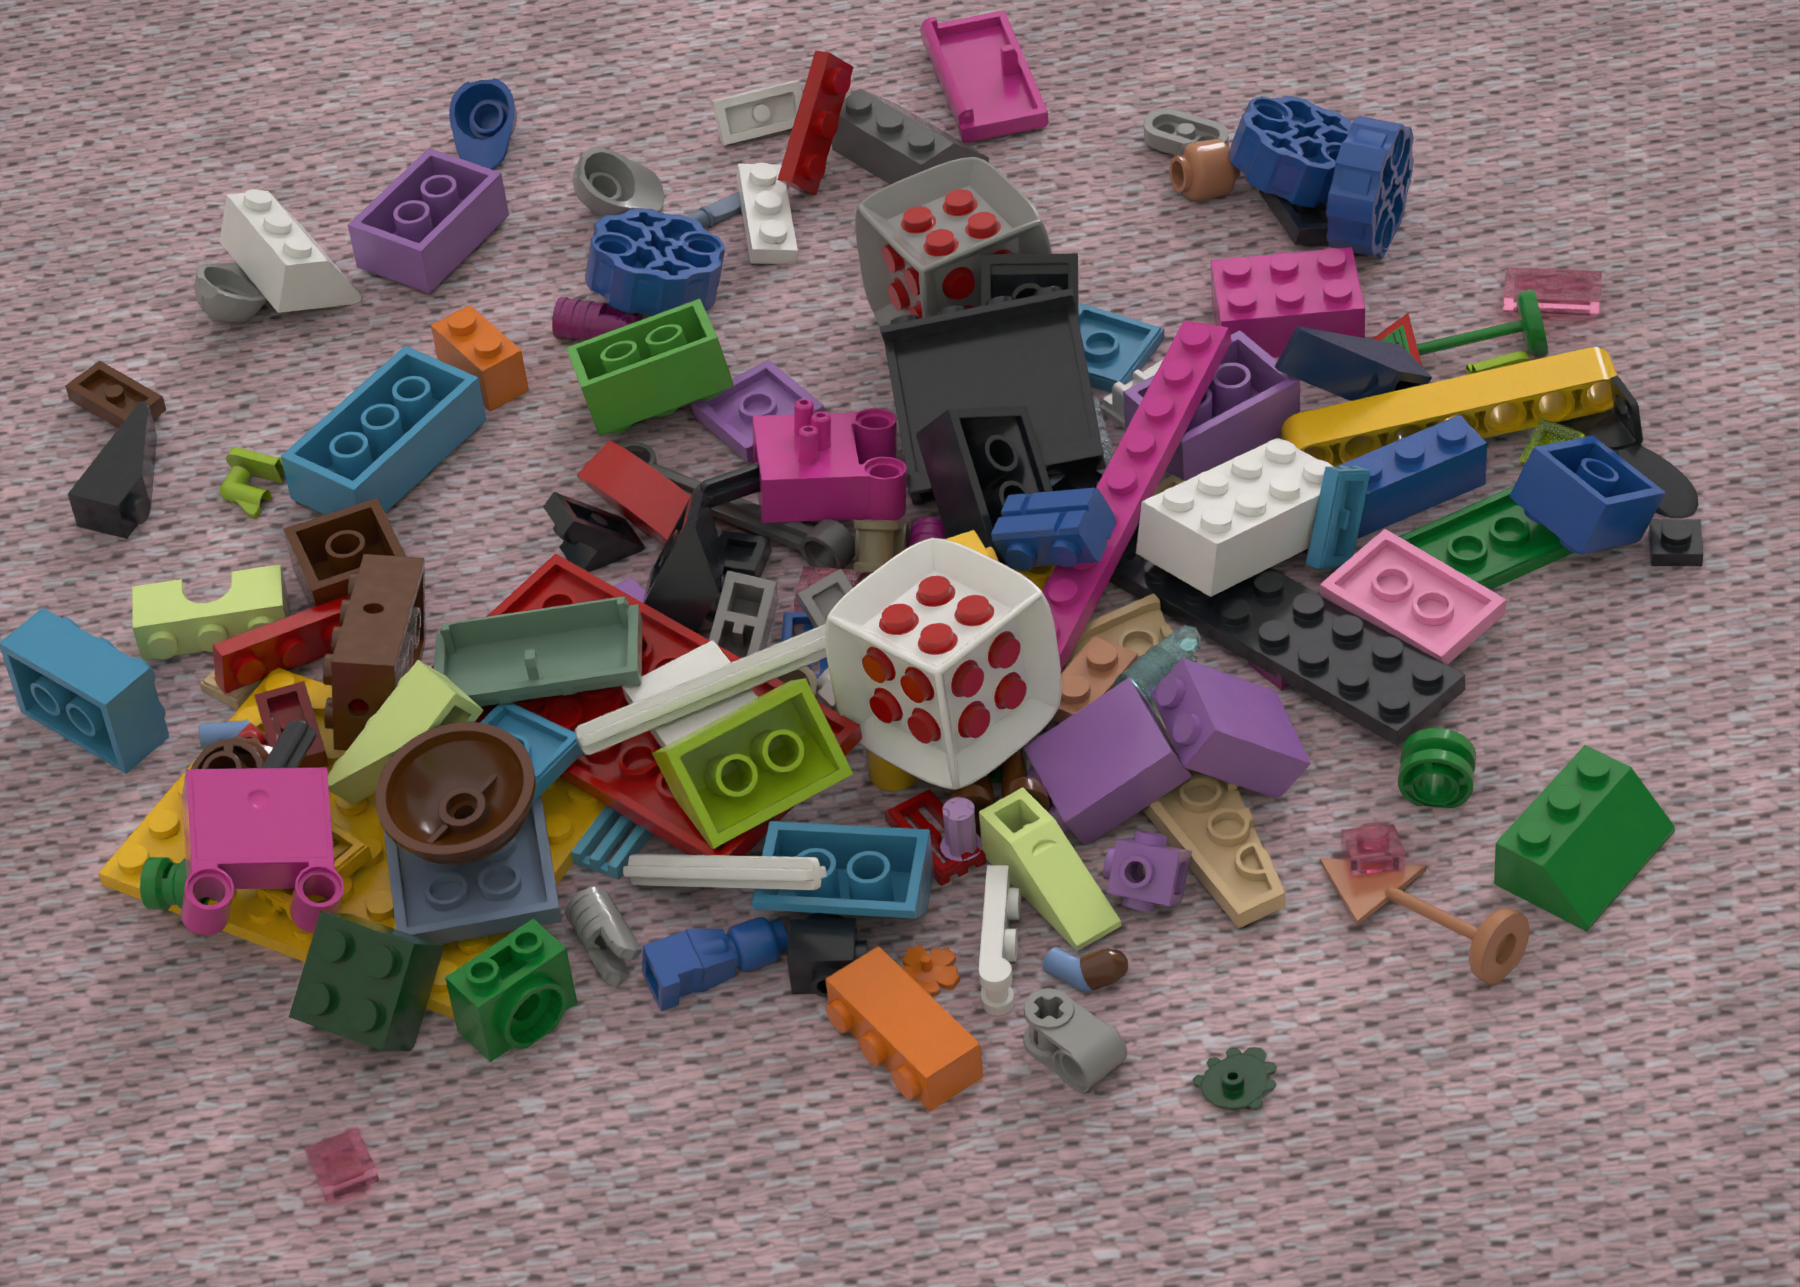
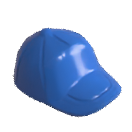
[449,78,517,170]

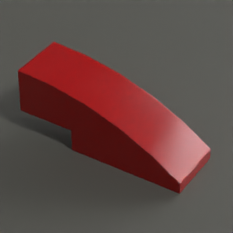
[577,440,715,546]

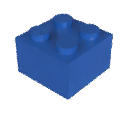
[1509,436,1666,555]

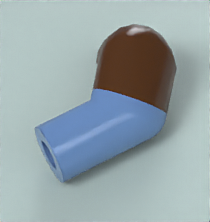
[1043,947,1129,992]

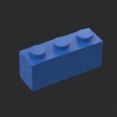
[1335,415,1487,538]

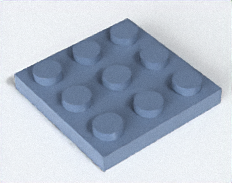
[384,795,562,944]

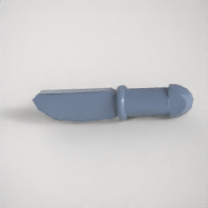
[687,191,742,228]

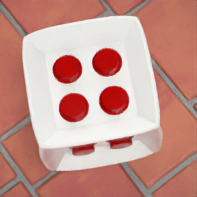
[825,538,1062,790]

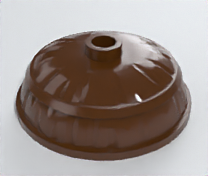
[375,722,536,865]

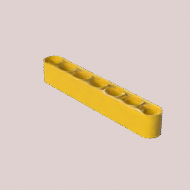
[1281,347,1618,467]

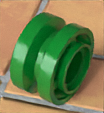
[1398,728,1476,808]

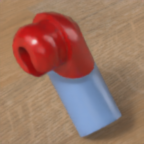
[199,720,269,750]

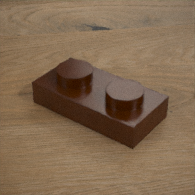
[65,361,166,428]

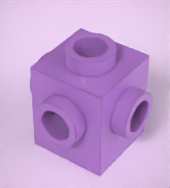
[1103,830,1192,911]

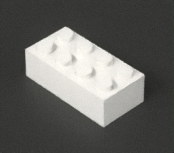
[1136,438,1333,597]

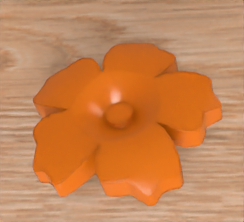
[901,944,960,997]

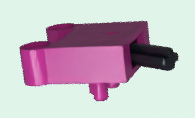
[696,399,907,523]
[181,719,344,936]

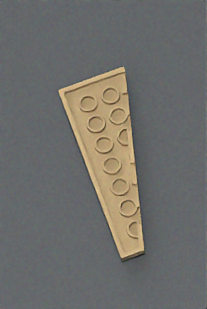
[1063,593,1286,928]

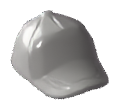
[573,147,664,216]
[195,263,268,322]

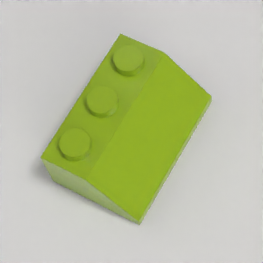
[652,678,853,848]

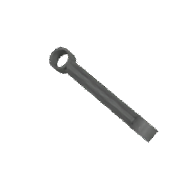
[621,442,855,575]

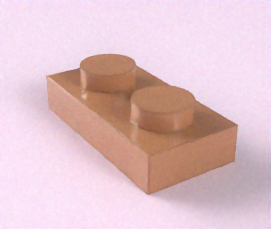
[1052,635,1139,723]

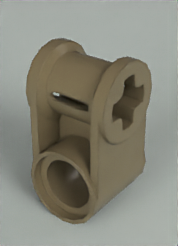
[853,520,910,572]

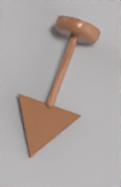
[1320,858,1530,984]

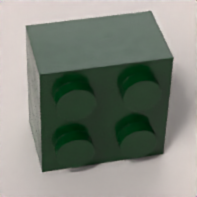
[289,911,444,1051]

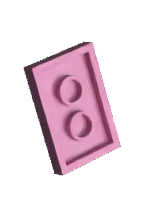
[1320,529,1506,665]

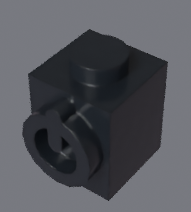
[787,913,869,998]

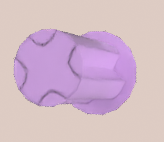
[940,797,982,861]

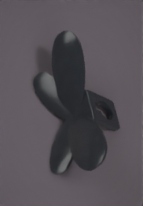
[1537,375,1698,518]

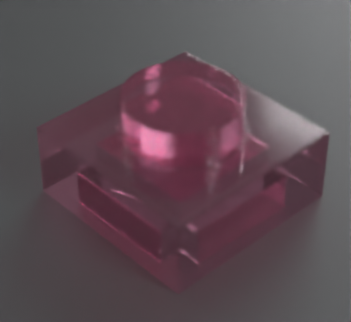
[1341,823,1405,875]
[304,1127,379,1202]

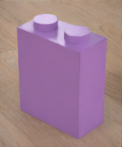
[1151,657,1311,798]
[1023,678,1193,845]

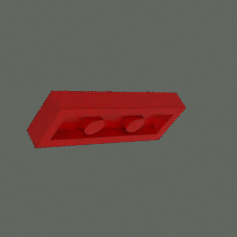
[777,50,854,195]
[213,595,348,694]

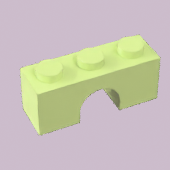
[132,564,290,660]

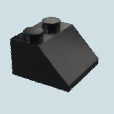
[643,488,726,633]

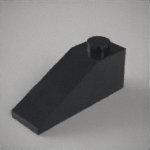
[68,401,157,539]

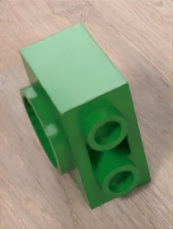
[445,919,577,1062]

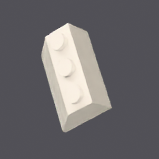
[219,189,362,313]

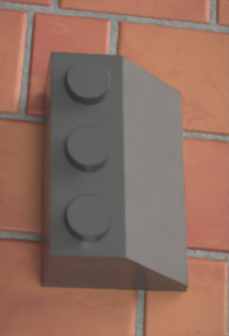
[832,89,989,185]

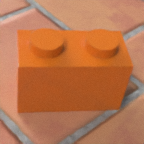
[431,305,529,411]

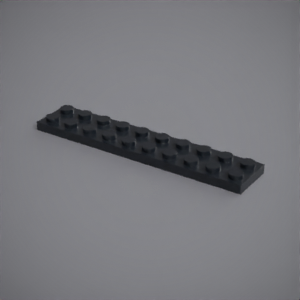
[1052,469,1466,746]

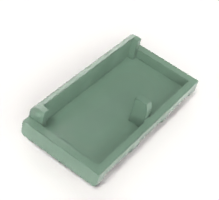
[434,596,642,707]

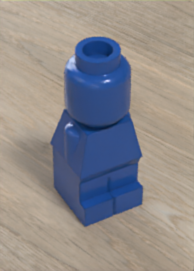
[642,917,789,1012]

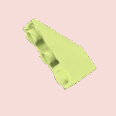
[328,660,483,804]
[979,787,1121,952]

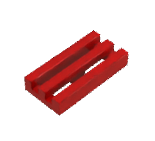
[884,789,986,886]

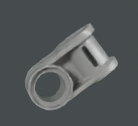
[1023,988,1128,1093]

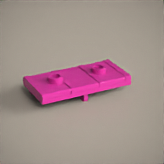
[920,10,1049,143]

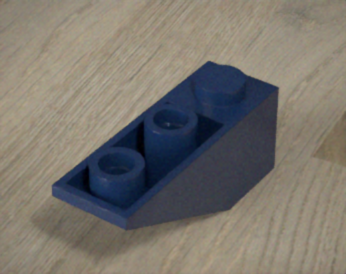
[1274,326,1432,401]

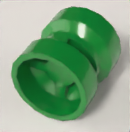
[140,857,210,910]

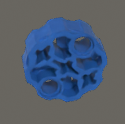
[1229,95,1352,208]
[1326,116,1414,258]
[585,208,725,316]

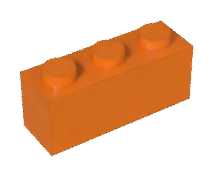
[825,946,983,1111]

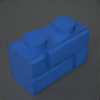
[991,488,1116,571]

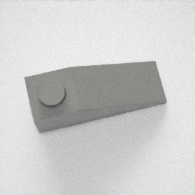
[709,571,779,658]

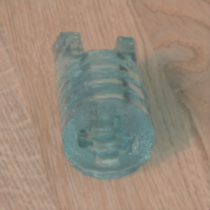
[1115,625,1201,708]

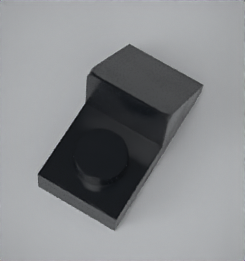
[543,492,646,572]

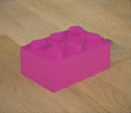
[1211,247,1365,358]

